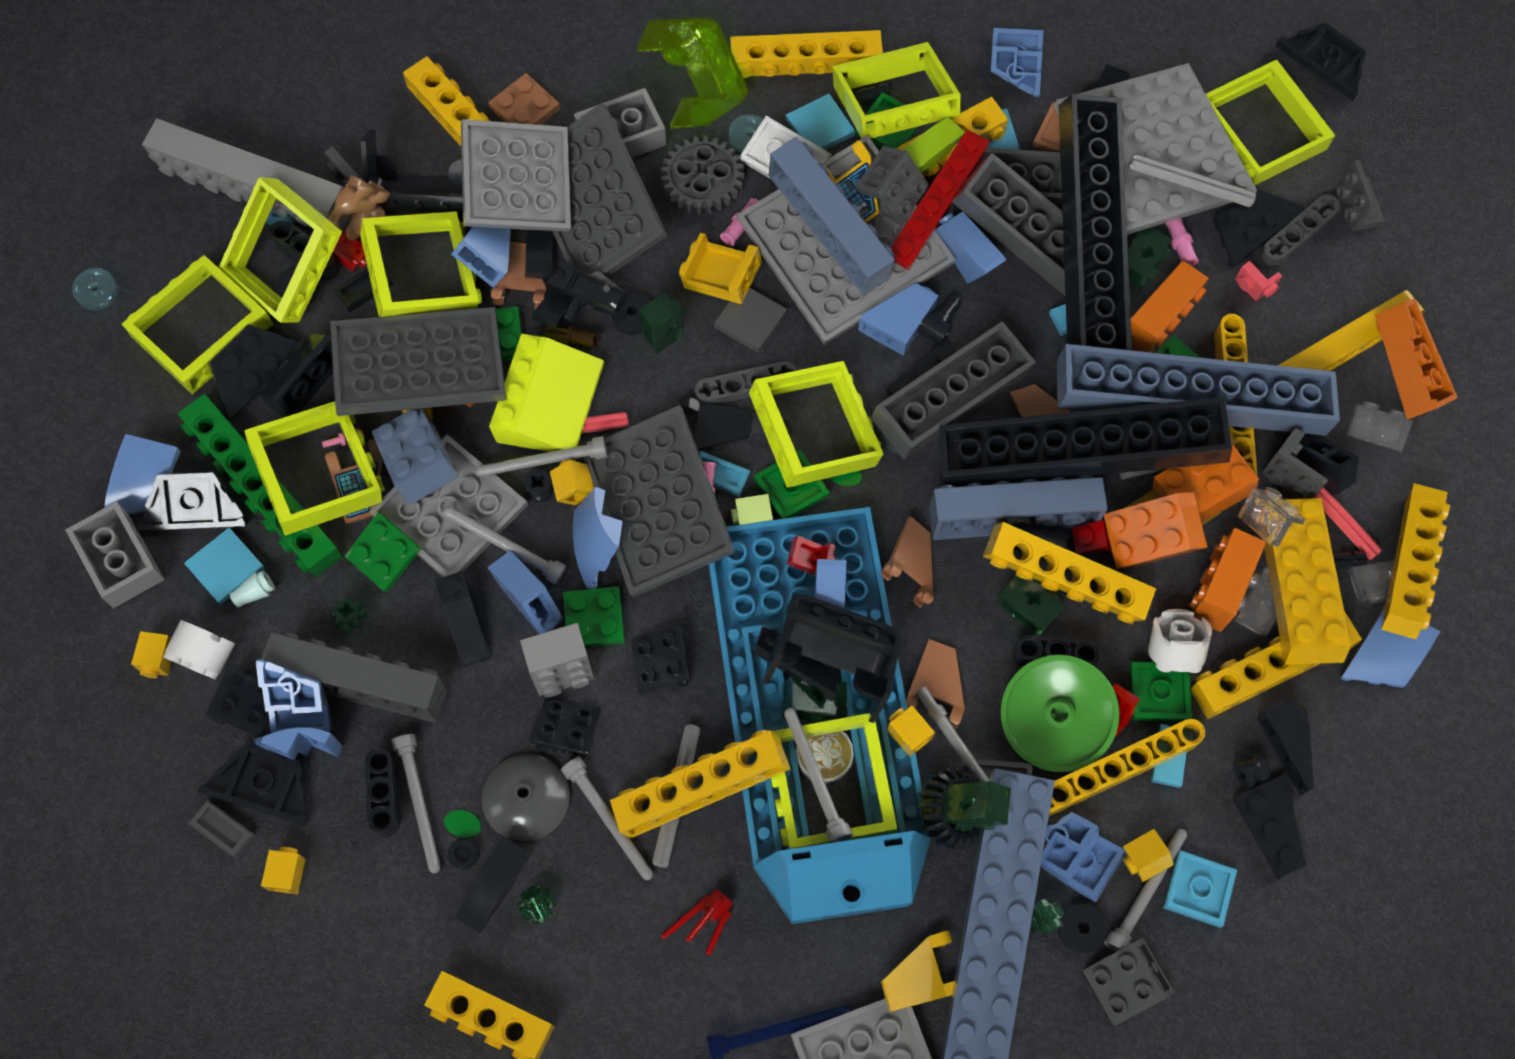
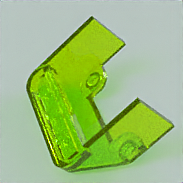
[637,18,748,129]

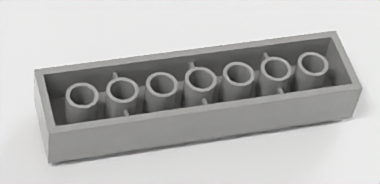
[142,118,352,236]

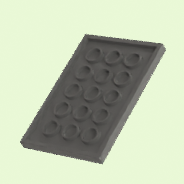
[553,103,668,277]
[330,307,506,416]
[583,405,736,597]

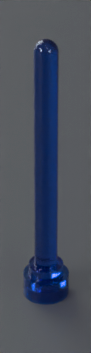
[706,1005,851,1059]

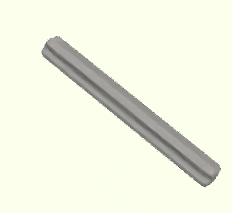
[1129,154,1256,207]
[653,724,700,868]

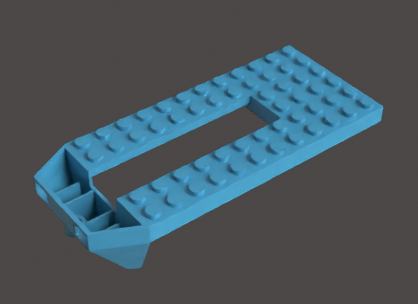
[708,507,931,924]

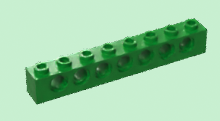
[177,394,342,578]

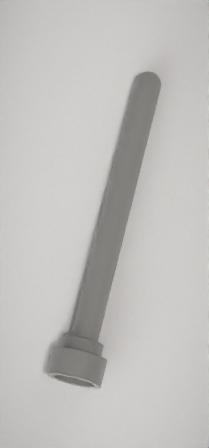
[475,436,608,477]
[443,507,567,585]
[784,708,853,843]
[391,734,441,874]
[561,757,653,880]
[1104,829,1187,952]

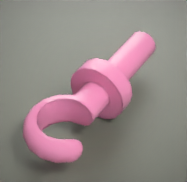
[321,428,364,448]

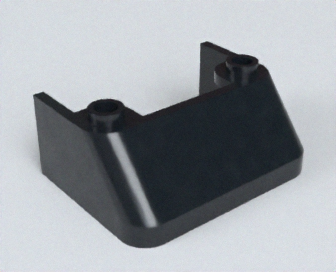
[360,129,463,222]
[762,594,901,723]

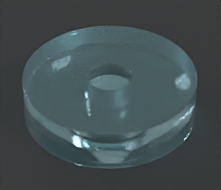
[729,114,763,154]
[72,268,118,311]

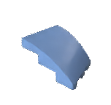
[991,28,1044,98]
[104,434,181,515]
[573,487,623,589]
[1340,604,1440,688]
[256,659,332,733]
[251,728,343,760]
[1040,812,1126,902]

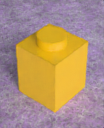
[550,459,594,505]
[131,631,172,678]
[887,706,935,757]
[1123,829,1174,882]
[261,847,306,895]

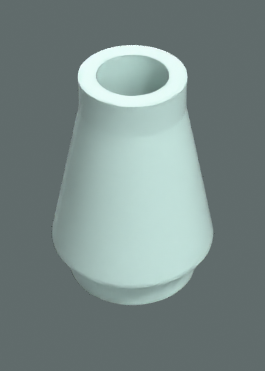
[229,570,275,608]

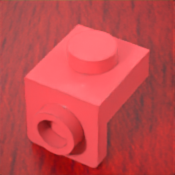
[1235,261,1282,301]

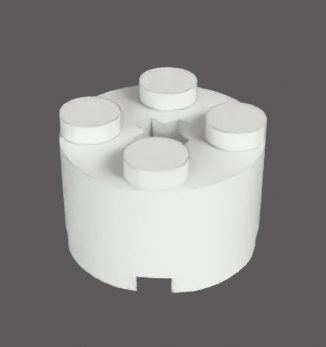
[1148,609,1212,673]
[163,620,235,680]

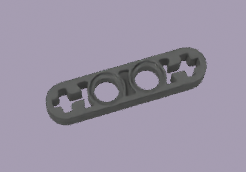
[1261,194,1340,266]
[695,361,797,405]

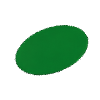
[830,471,862,486]
[444,810,481,838]

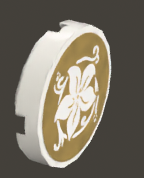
[796,731,854,783]

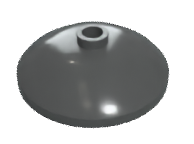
[482,754,570,842]

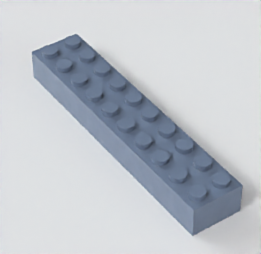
[1057,344,1340,435]
[940,768,1055,1059]

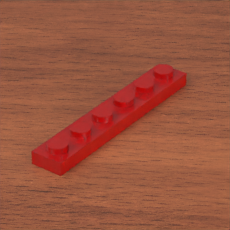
[890,129,990,271]

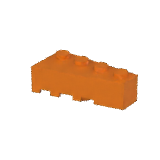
[1130,261,1209,353]
[1375,298,1458,420]

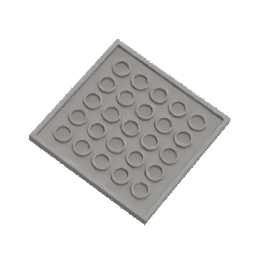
[1053,63,1257,234]
[737,135,956,345]

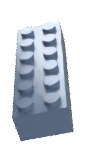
[768,136,894,297]
[929,475,1107,540]

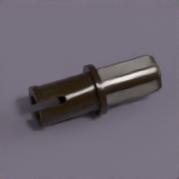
[544,326,599,349]

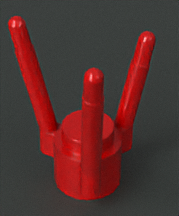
[661,890,733,956]

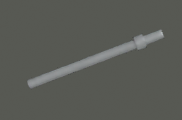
[916,687,989,796]

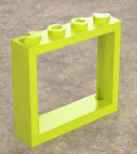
[832,42,961,139]
[1206,59,1335,186]
[219,177,342,323]
[360,212,482,317]
[122,255,274,395]
[749,361,883,488]
[244,401,385,536]
[771,713,897,849]

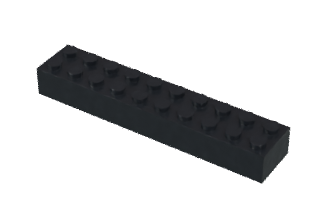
[1058,94,1132,351]
[939,397,1232,487]

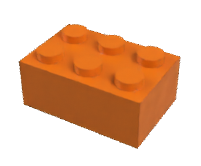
[1152,444,1259,523]
[1104,492,1207,569]
[1189,528,1266,632]

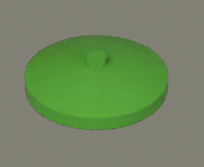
[1001,655,1119,772]

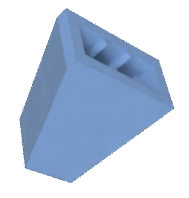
[935,212,1006,284]
[451,227,511,288]
[858,283,939,356]
[488,551,564,634]
[814,559,847,608]

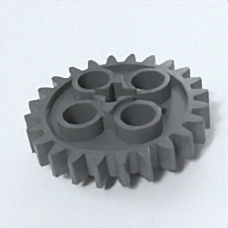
[661,136,744,214]

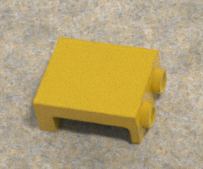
[679,233,762,304]

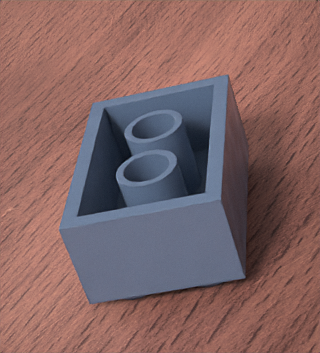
[372,408,458,505]

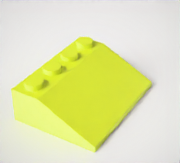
[489,334,604,452]

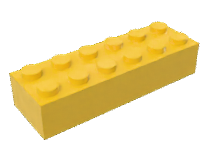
[1259,498,1351,664]

